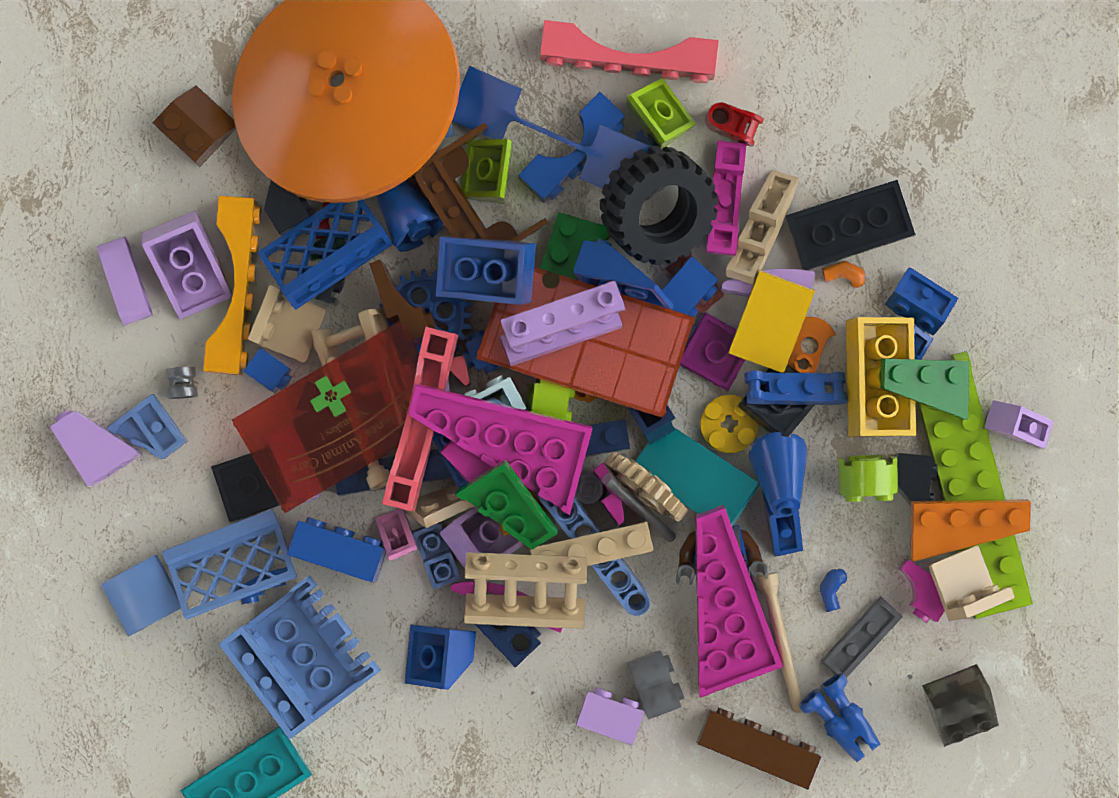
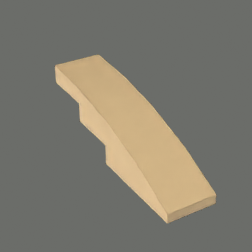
[726,170,799,285]

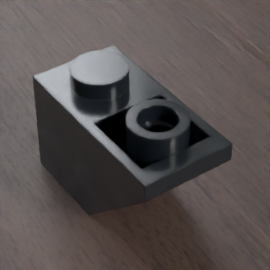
[264,181,313,236]
[894,453,938,507]

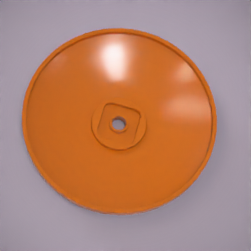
[232,0,460,203]

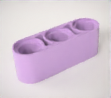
[97,236,153,326]

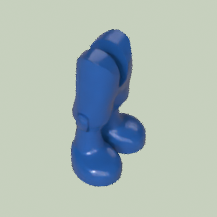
[799,673,881,762]

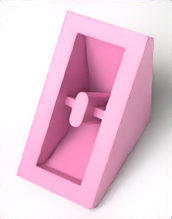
[375,508,419,561]

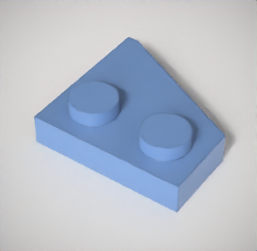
[107,394,188,459]

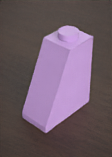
[49,410,142,487]

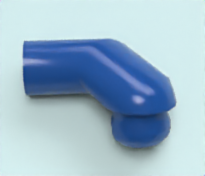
[819,569,847,612]

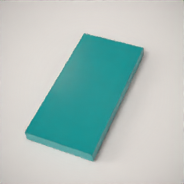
[635,427,760,526]
[180,726,313,798]

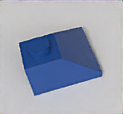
[405,625,476,690]

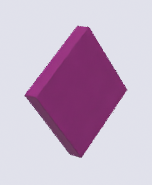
[680,312,745,392]

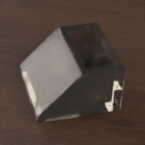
[922,664,999,747]

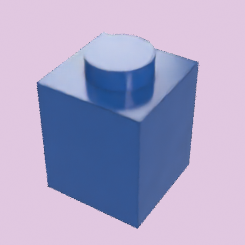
[243,348,292,393]

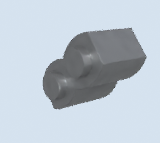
[627,650,685,720]

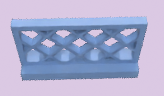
[162,509,297,620]

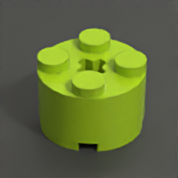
[526,378,575,421]
[838,455,898,502]

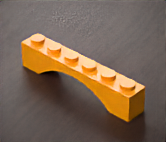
[203,195,262,376]

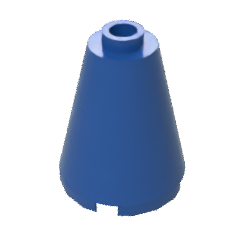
[376,180,444,252]
[748,432,808,517]

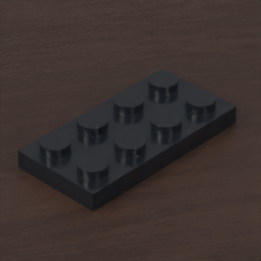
[785,180,916,271]

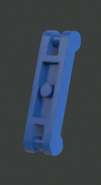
[744,370,848,405]

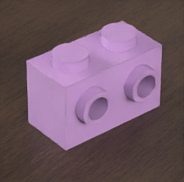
[576,687,644,745]

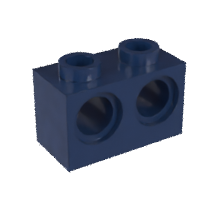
[475,624,542,668]

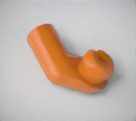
[822,261,865,288]

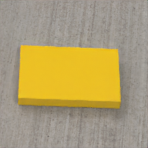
[728,270,815,373]

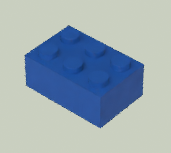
[287,517,386,583]

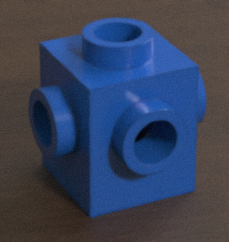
[462,329,501,374]

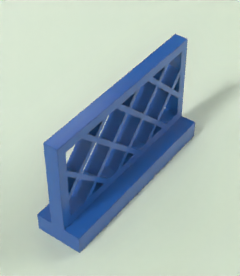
[257,200,393,310]

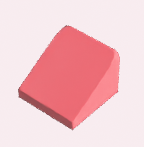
[450,356,471,387]

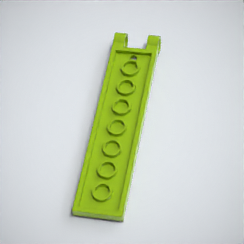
[918,351,1033,619]

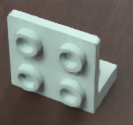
[464,376,527,410]

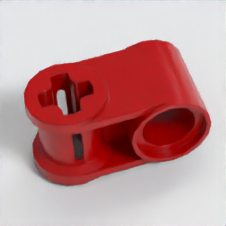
[705,102,764,147]

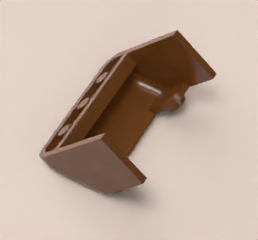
[415,122,548,242]

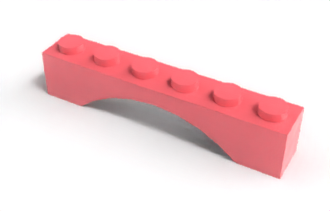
[540,20,719,83]
[382,327,459,511]

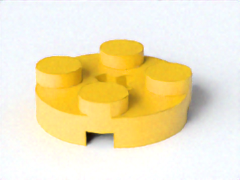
[700,395,759,454]

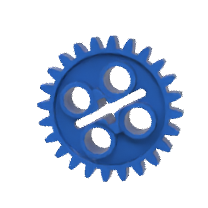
[378,269,473,363]

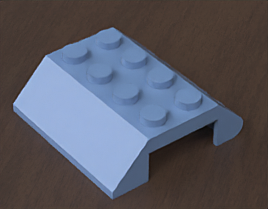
[219,575,381,739]

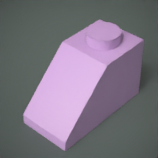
[985,400,1053,449]

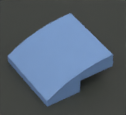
[101,555,181,637]

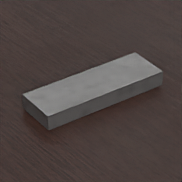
[821,596,903,678]

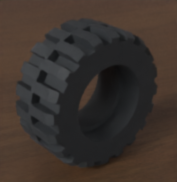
[599,146,718,265]

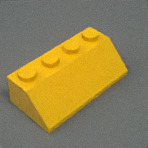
[846,317,916,437]

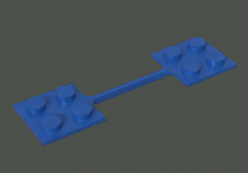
[452,66,651,189]

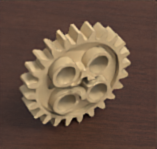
[603,452,688,522]

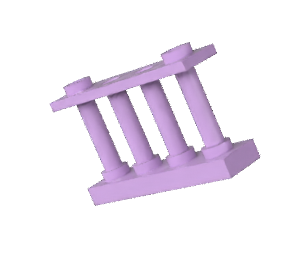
[500,281,626,366]

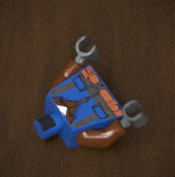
[676,525,768,585]

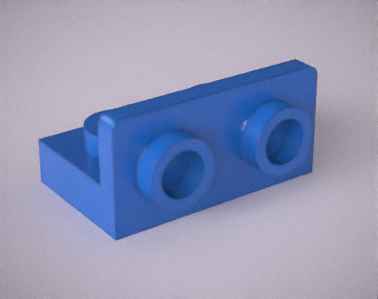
[885,267,959,335]

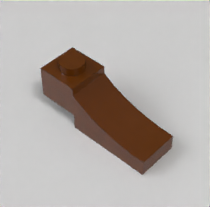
[369,260,437,347]

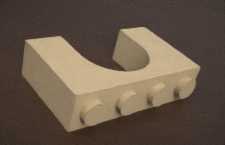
[530,522,654,566]

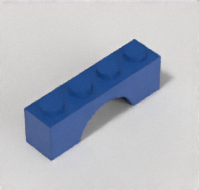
[518,92,625,203]

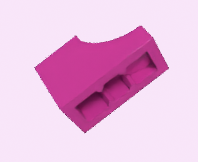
[898,559,945,623]

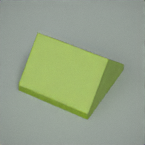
[626,78,697,149]
[461,139,513,204]

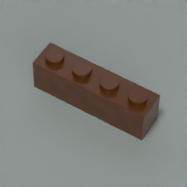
[696,707,821,790]

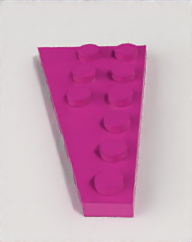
[408,383,592,515]
[695,505,783,698]

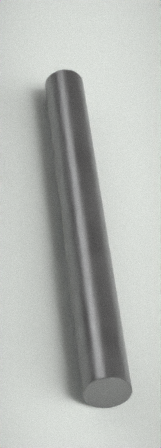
[602,473,676,542]

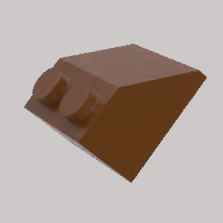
[152,85,236,167]

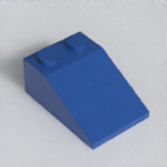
[436,236,536,305]
[573,239,674,310]

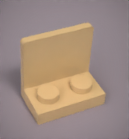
[248,285,327,363]
[929,546,1015,621]

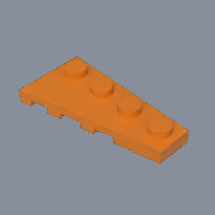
[910,499,1031,562]

